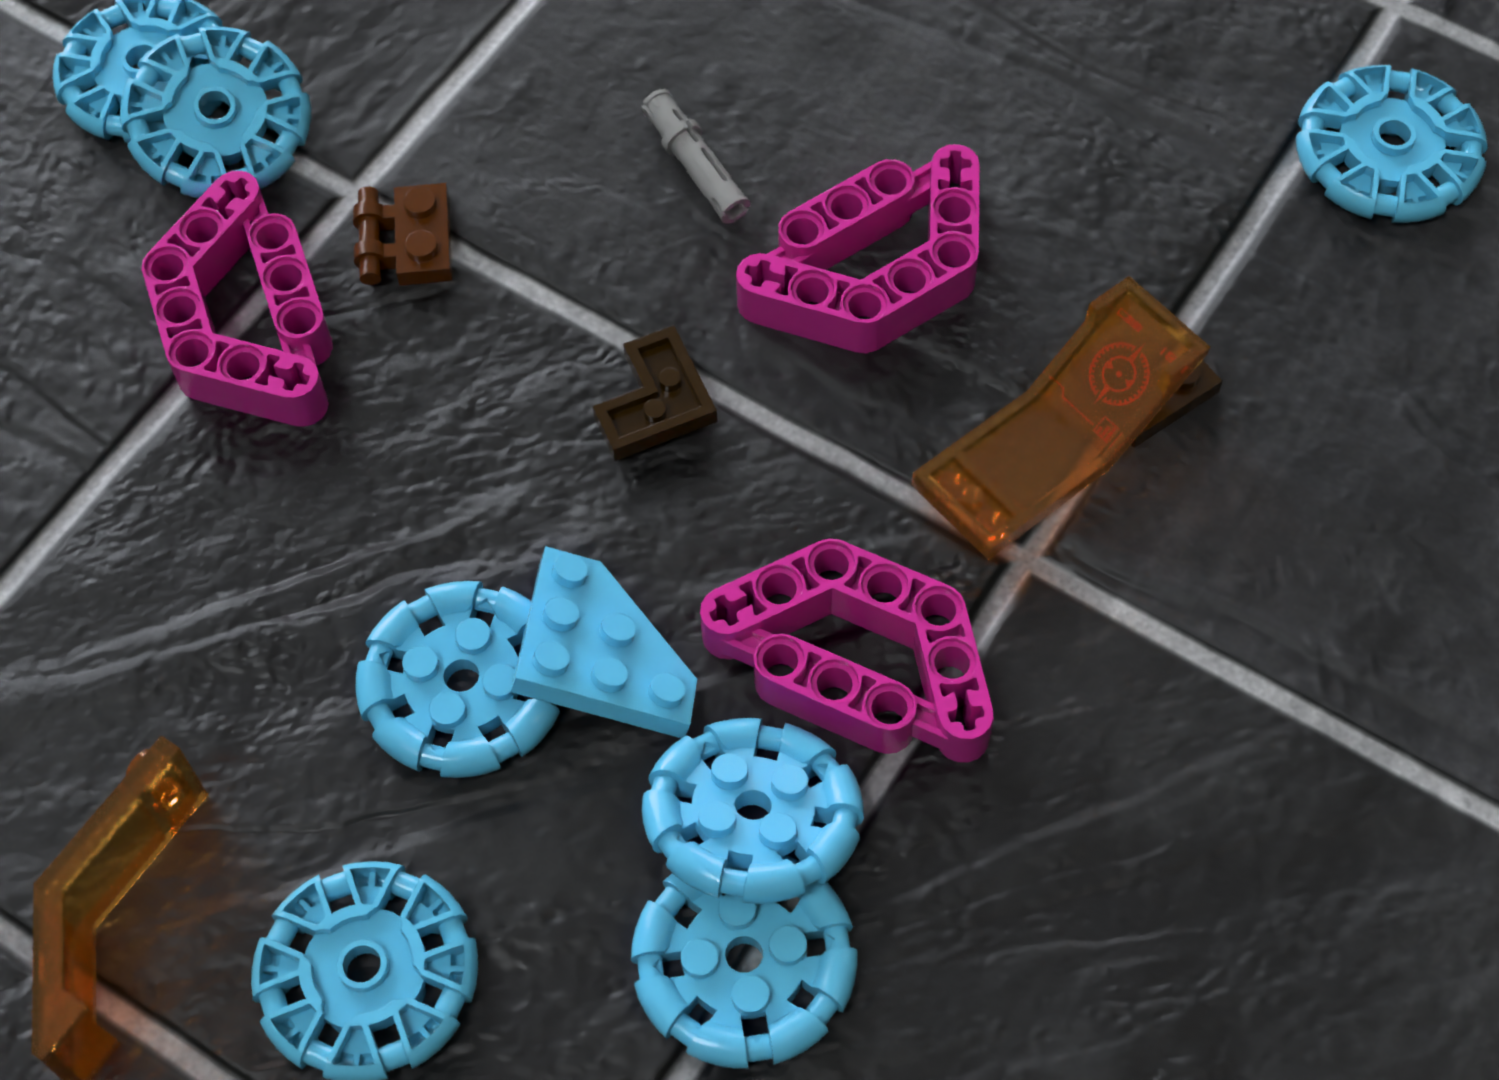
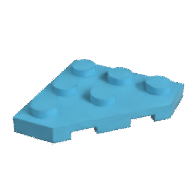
[511,546,697,738]

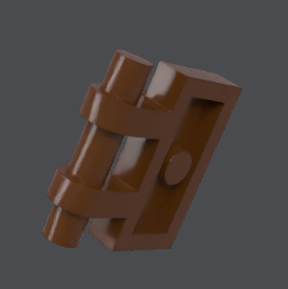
[353,183,453,286]

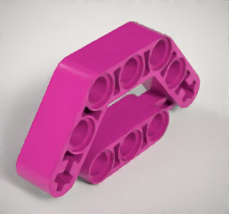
[736,144,980,353]
[142,171,333,427]
[700,539,993,762]

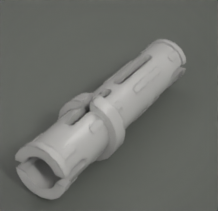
[641,89,751,223]

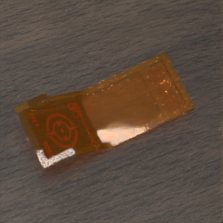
[911,276,1210,560]
[32,735,208,1080]

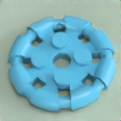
[53,0,237,143]
[120,26,311,198]
[1296,65,1488,223]
[356,581,560,778]
[642,718,864,904]
[631,855,858,1069]
[251,861,478,1080]

